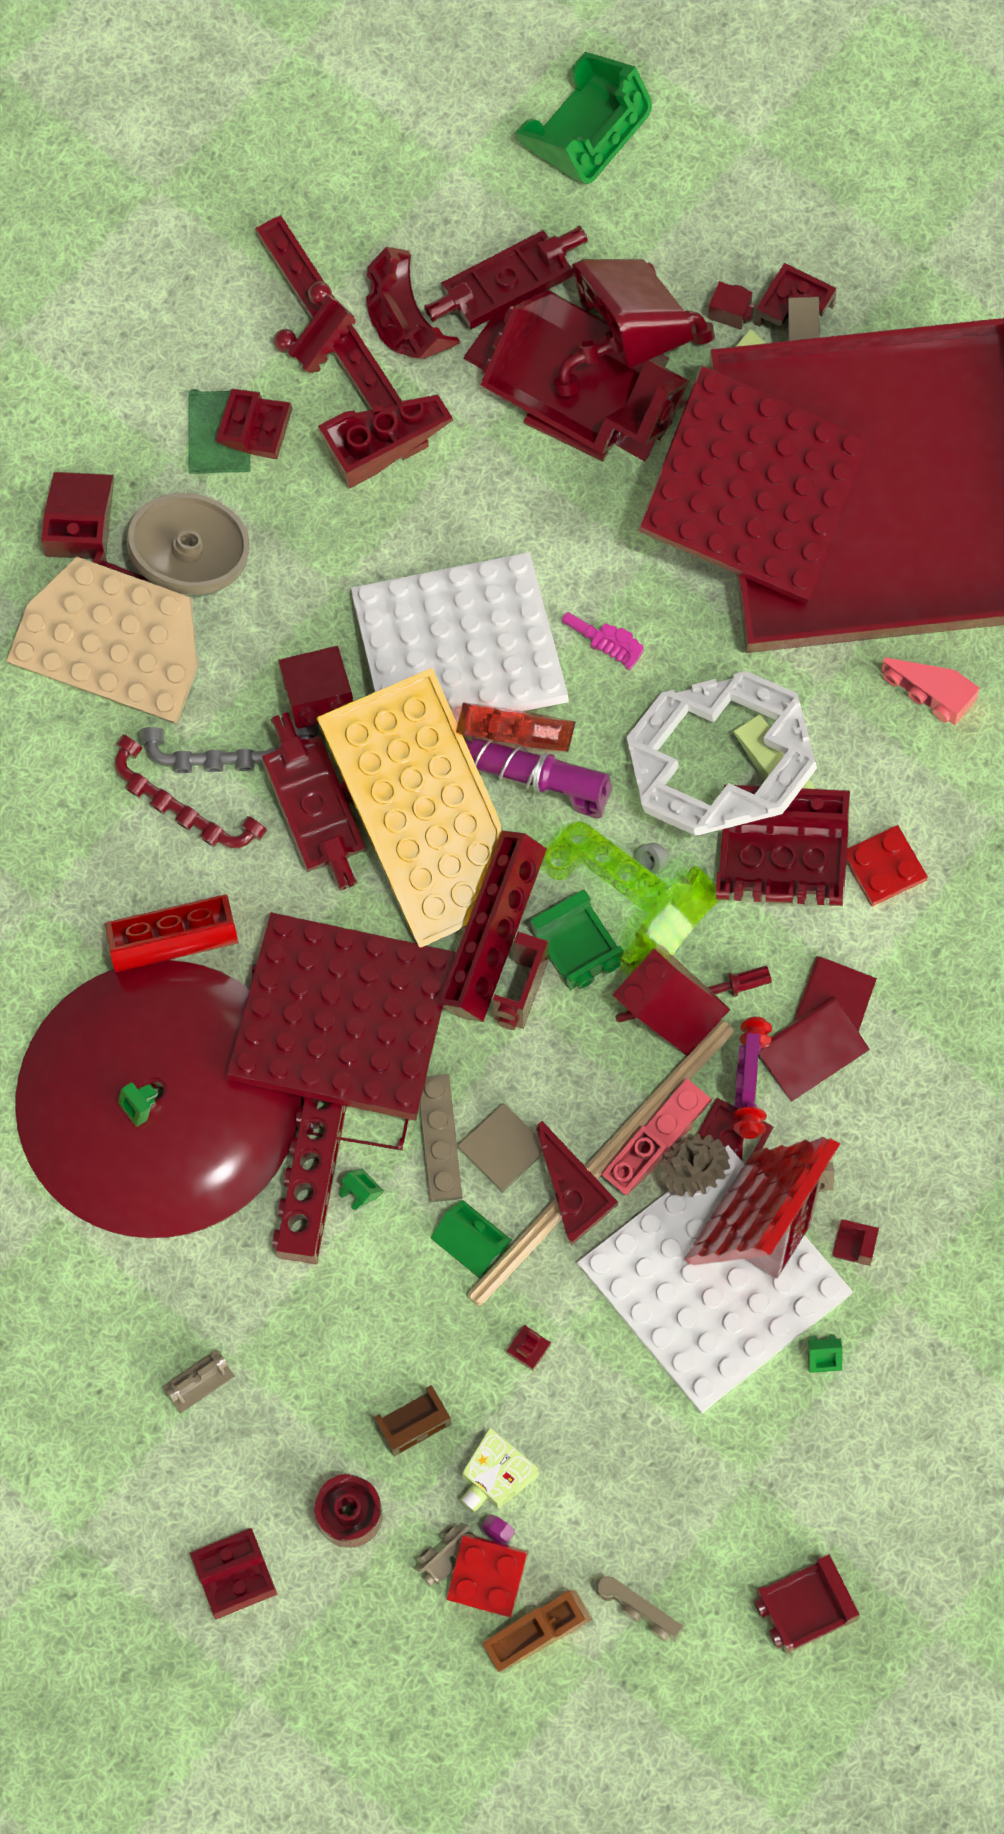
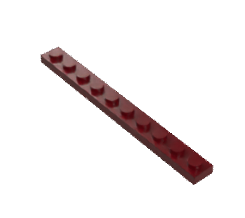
[255,215,429,460]

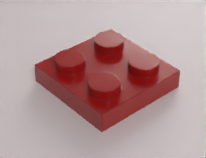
[847,825,928,907]
[447,1534,529,1618]

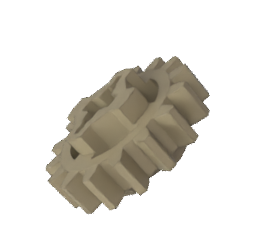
[659,1134,730,1197]

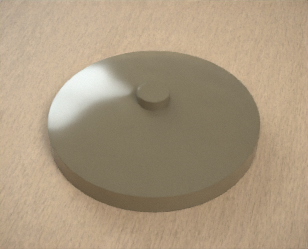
[127,493,250,595]

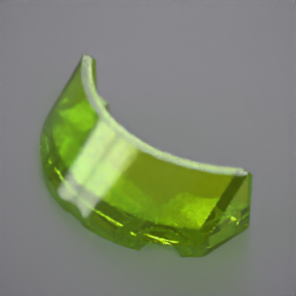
[620,865,722,976]

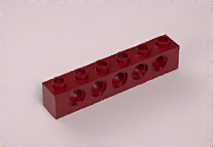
[437,830,547,1022]
[272,1097,347,1265]

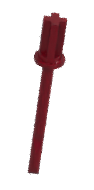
[615,965,772,1022]

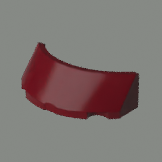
[366,247,461,359]

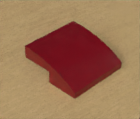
[216,388,293,459]
[190,1528,278,1620]

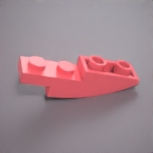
[602,1078,712,1196]

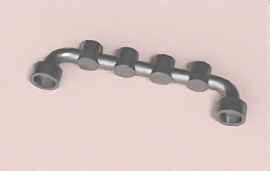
[140,724,319,773]

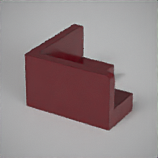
[755,263,837,327]

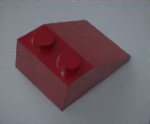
[612,944,731,1056]

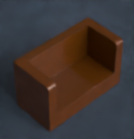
[374,1385,452,1457]

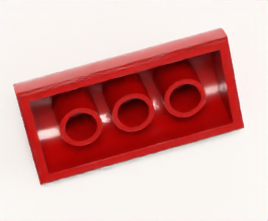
[105,894,239,973]

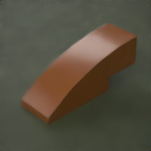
[482,1590,593,1672]

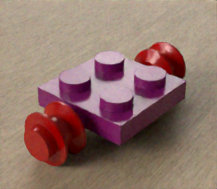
[733,1016,772,1139]

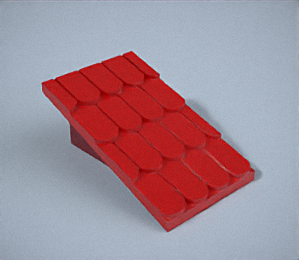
[684,1137,840,1279]

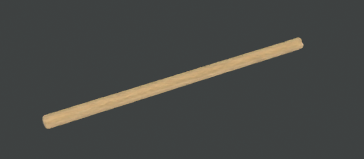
[468,1020,733,1306]

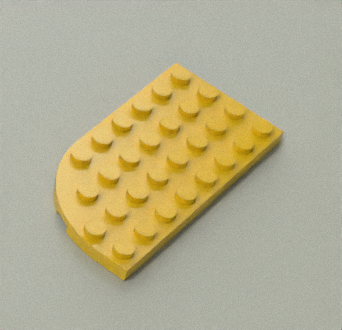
[317,668,502,947]

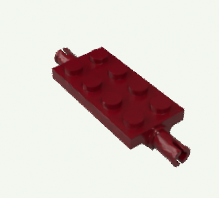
[424,225,588,329]
[261,712,366,891]

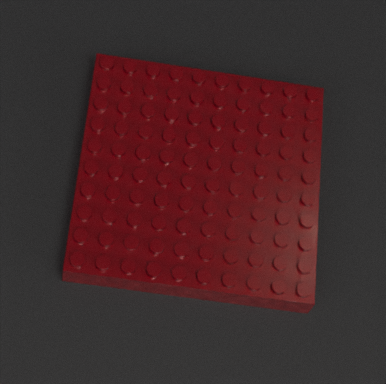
[709,318,1004,653]

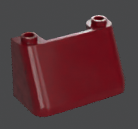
[572,259,695,368]

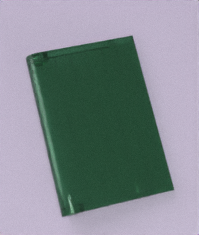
[188,389,251,474]

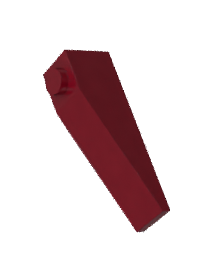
[318,394,453,489]

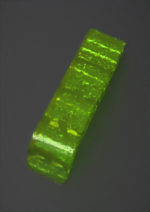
[545,821,667,913]

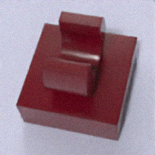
[506,1325,552,1371]

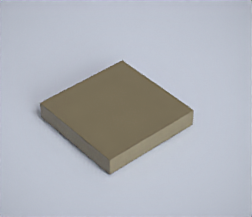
[458,1103,543,1193]

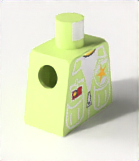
[460,1428,539,1513]

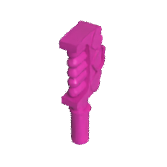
[562,612,644,671]

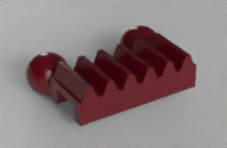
[273,281,356,373]

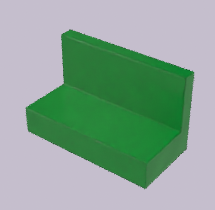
[431,1200,512,1278]

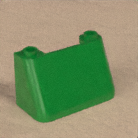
[515,51,652,184]

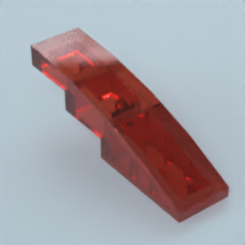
[456,702,576,752]

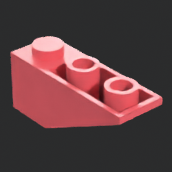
[881,658,980,725]

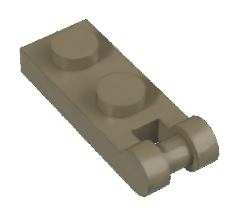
[598,1576,683,1642]

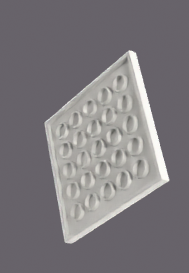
[351,552,569,724]
[577,1145,853,1414]

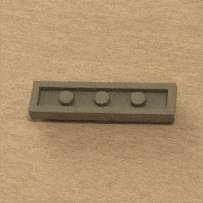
[420,1074,463,1202]

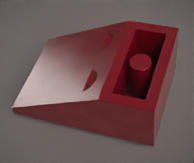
[41,472,114,559]

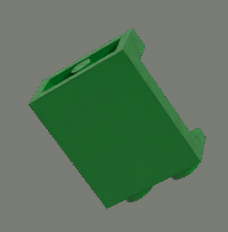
[530,889,624,990]

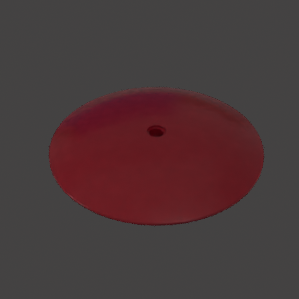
[15,960,301,1239]

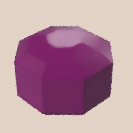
[482,1514,515,1545]

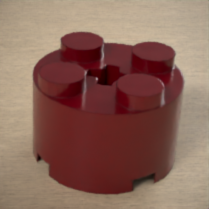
[314,1474,383,1548]

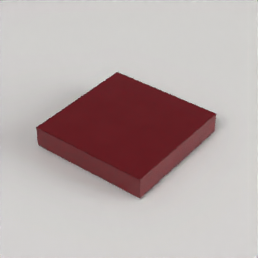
[697,1098,774,1161]

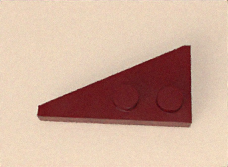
[536,1121,618,1246]

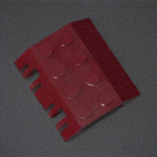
[716,784,850,906]

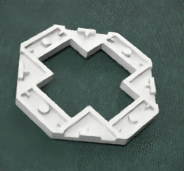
[627,671,817,836]

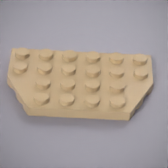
[6,557,199,724]

